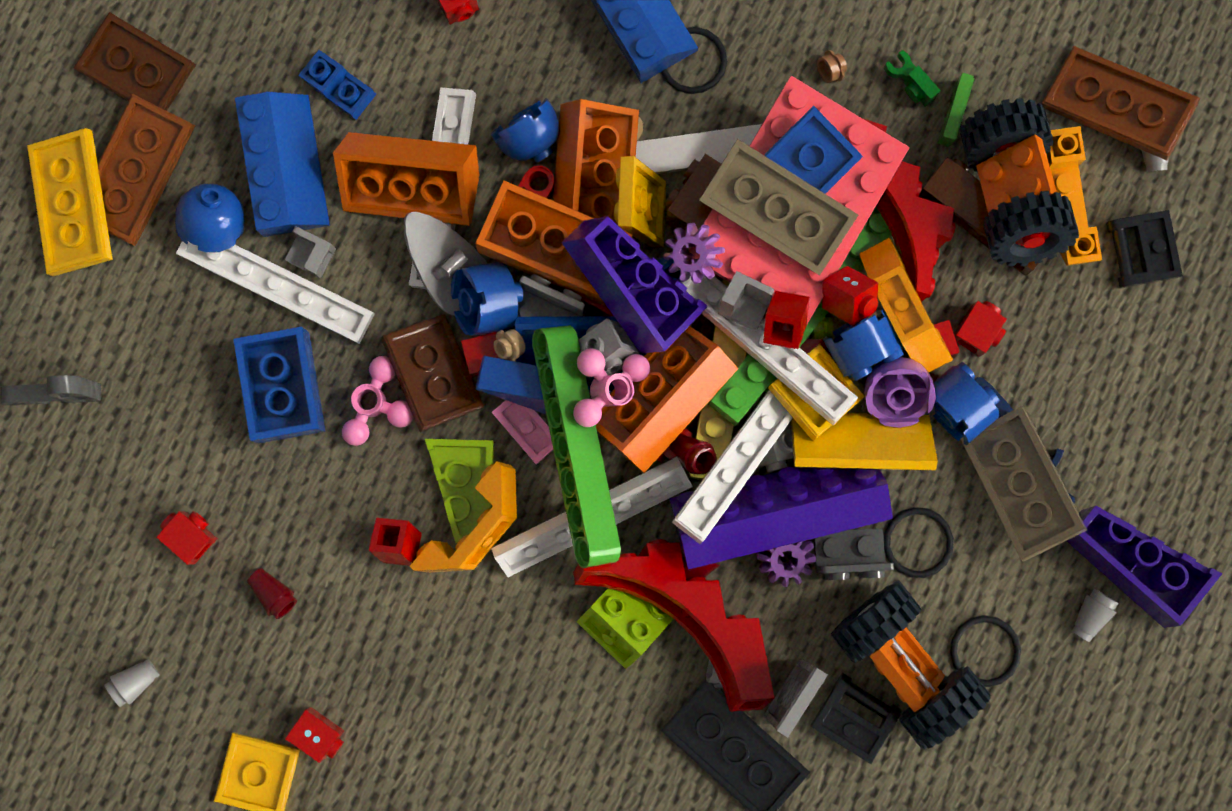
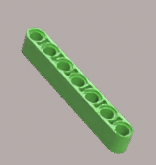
[532,325,621,568]

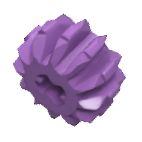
[663,223,725,284]
[757,541,816,587]

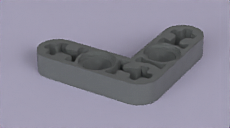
[1,375,101,405]

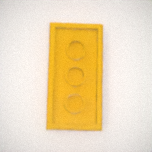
[27,128,113,276]
[791,413,938,470]

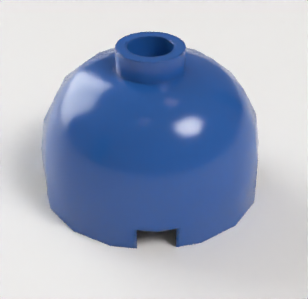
[491,98,560,162]
[175,184,245,252]

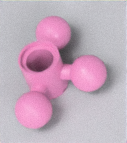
[573,348,650,427]
[342,356,414,446]

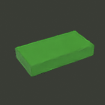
[937,73,975,147]

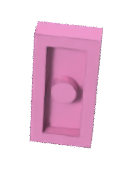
[492,400,553,465]

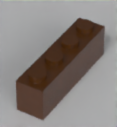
[919,156,1038,276]

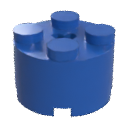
[451,262,523,336]
[822,307,904,381]
[933,362,1000,445]

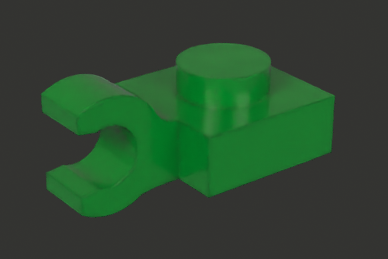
[884,50,941,107]

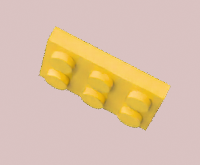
[614,156,666,247]

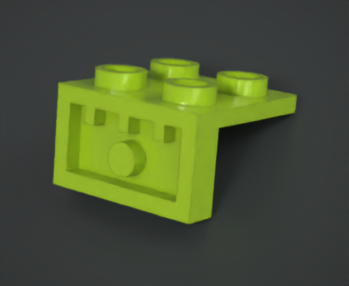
[576,588,673,669]

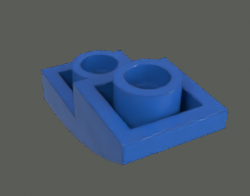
[298,50,377,120]

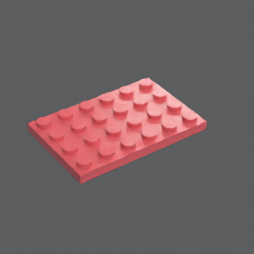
[689,76,910,324]

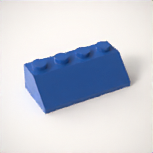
[591,0,698,83]
[235,92,330,237]

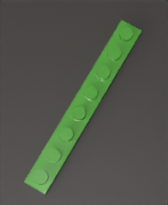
[708,207,891,426]

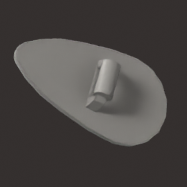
[403,212,487,316]

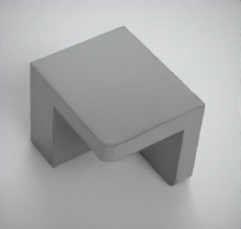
[285,226,336,279]
[718,271,774,331]

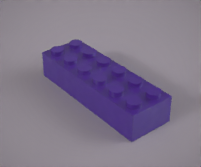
[669,467,893,569]

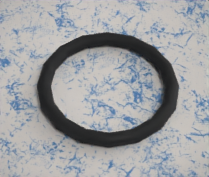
[661,27,728,94]
[884,507,954,578]
[950,615,1021,687]

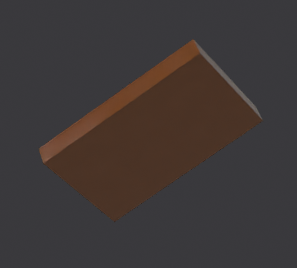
[73,12,196,111]
[381,314,484,432]

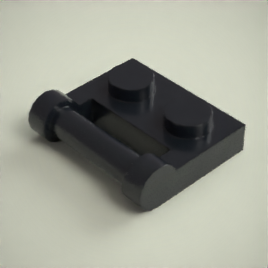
[1106,210,1183,289]
[810,673,902,764]

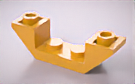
[1046,126,1102,266]
[859,237,953,373]
[410,461,517,573]

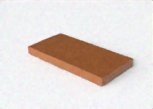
[1042,46,1200,160]
[98,94,196,246]

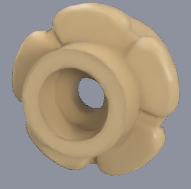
[494,329,525,361]

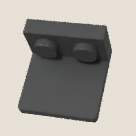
[814,528,894,580]

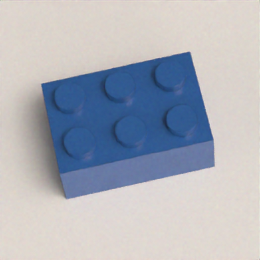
[233,327,326,444]

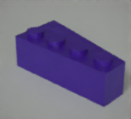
[561,216,708,353]
[1067,506,1222,628]

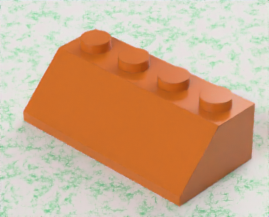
[553,99,639,225]
[333,132,479,226]
[476,180,633,306]
[596,326,738,473]

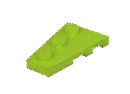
[425,439,494,543]

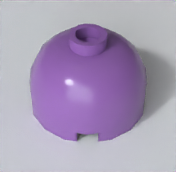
[864,357,936,428]

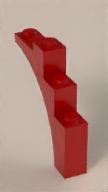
[862,118,956,302]
[573,539,775,712]

